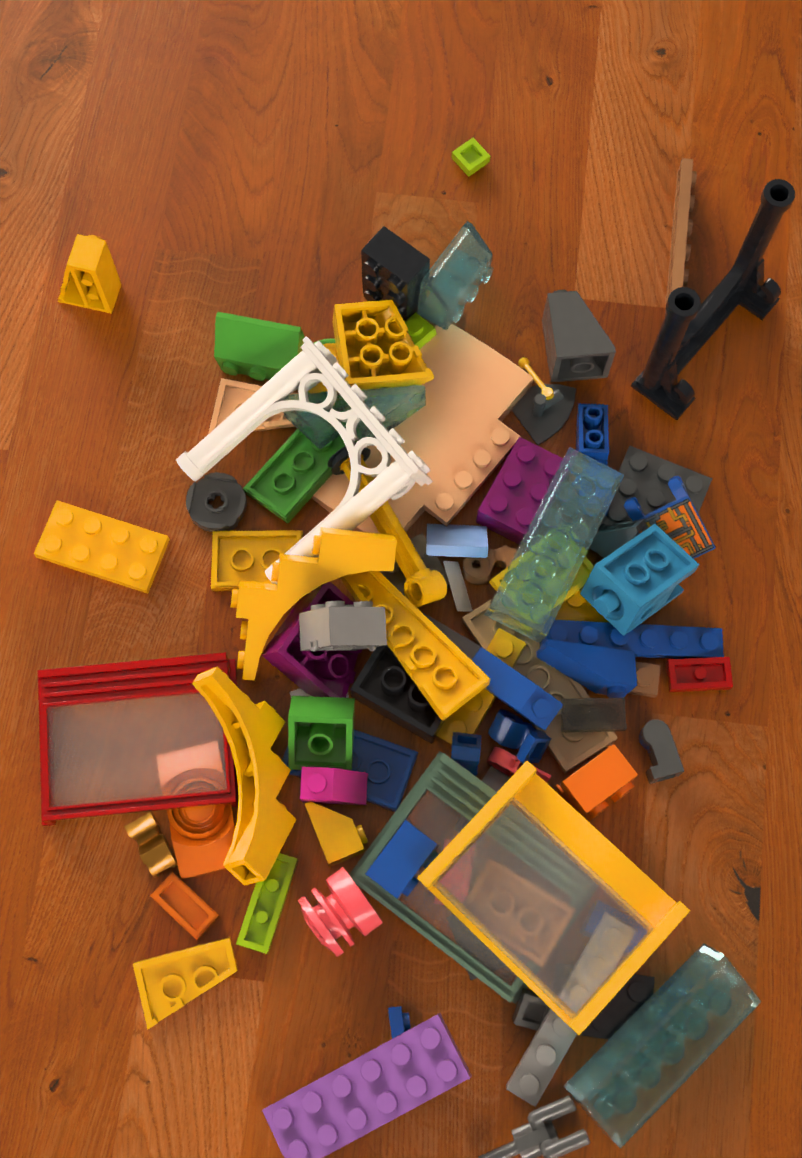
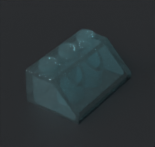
[417,221,493,330]

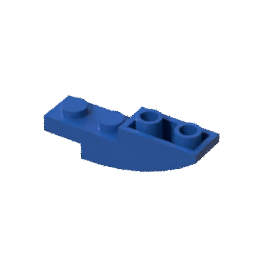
[575,403,609,516]

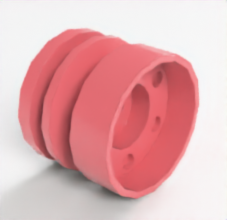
[298,867,383,957]

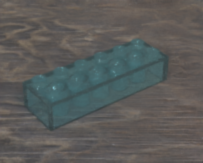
[484,447,624,643]
[563,944,761,1149]

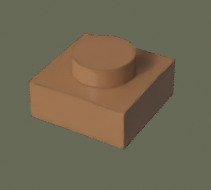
[628,661,661,698]

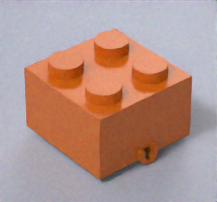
[555,744,638,822]

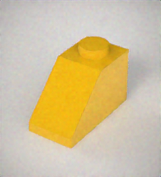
[305,801,368,867]

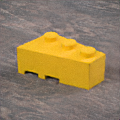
[58,234,122,314]

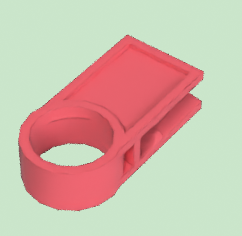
[487,747,551,783]

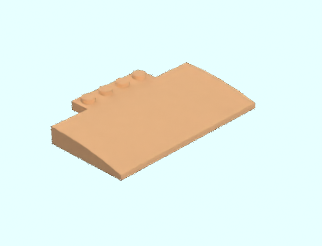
[311,318,534,533]

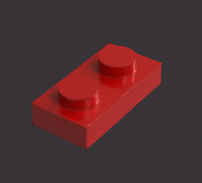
[666,657,733,692]

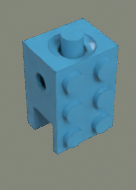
[580,524,700,636]

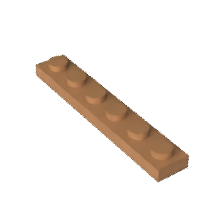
[665,158,697,314]

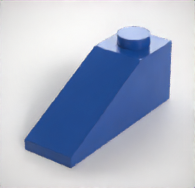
[536,639,637,699]
[472,647,564,730]

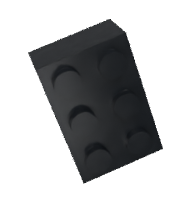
[361,226,430,322]
[350,645,445,744]

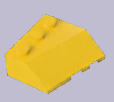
[332,300,434,397]

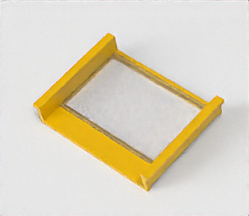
[417,761,690,1035]

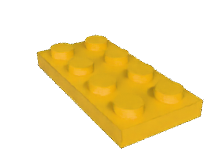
[34,500,170,594]

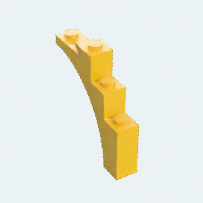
[230,527,397,681]
[192,666,297,886]

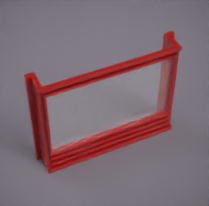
[38,652,239,826]

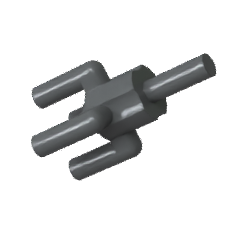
[478,1095,591,1158]

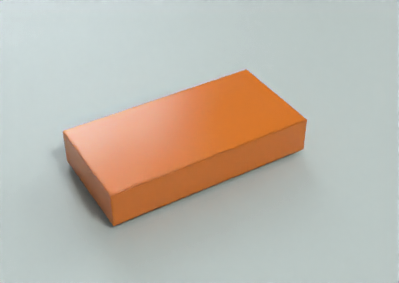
[150,871,220,941]

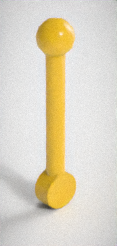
[518,357,554,400]

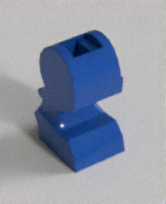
[488,709,552,764]
[451,732,482,776]

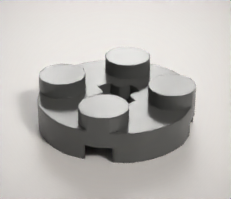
[186,472,247,532]

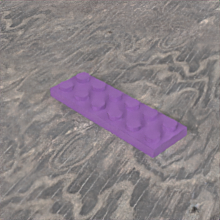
[262,1013,472,1158]

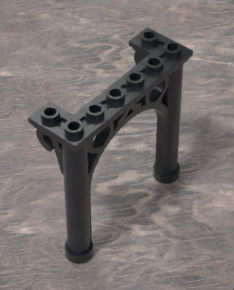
[631,179,795,420]

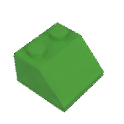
[288,696,355,770]

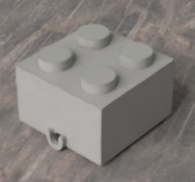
[299,601,387,651]

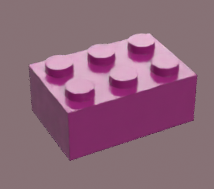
[476,437,572,549]

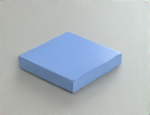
[426,524,488,558]

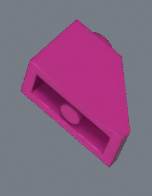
[300,767,368,805]

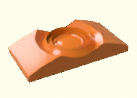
[156,741,236,880]

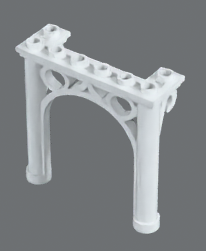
[176,336,433,584]

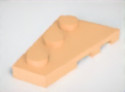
[208,378,305,434]

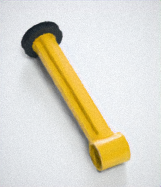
[327,442,447,607]

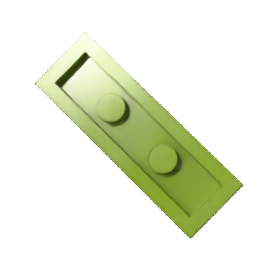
[236,853,298,955]

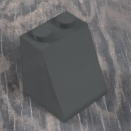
[542,290,616,383]

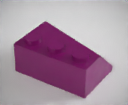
[261,582,362,698]

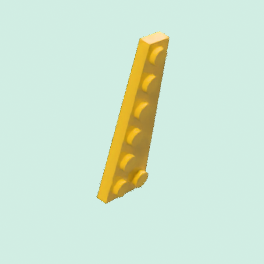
[341,571,490,721]

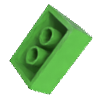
[214,312,305,381]

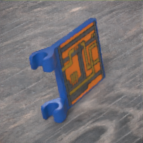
[624,475,716,559]

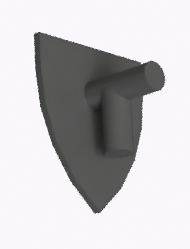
[512,384,576,446]

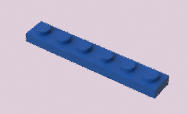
[540,619,724,659]

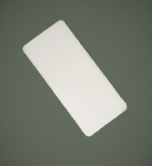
[443,561,473,612]

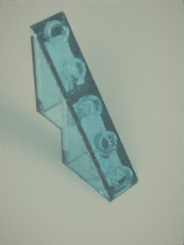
[283,385,426,449]

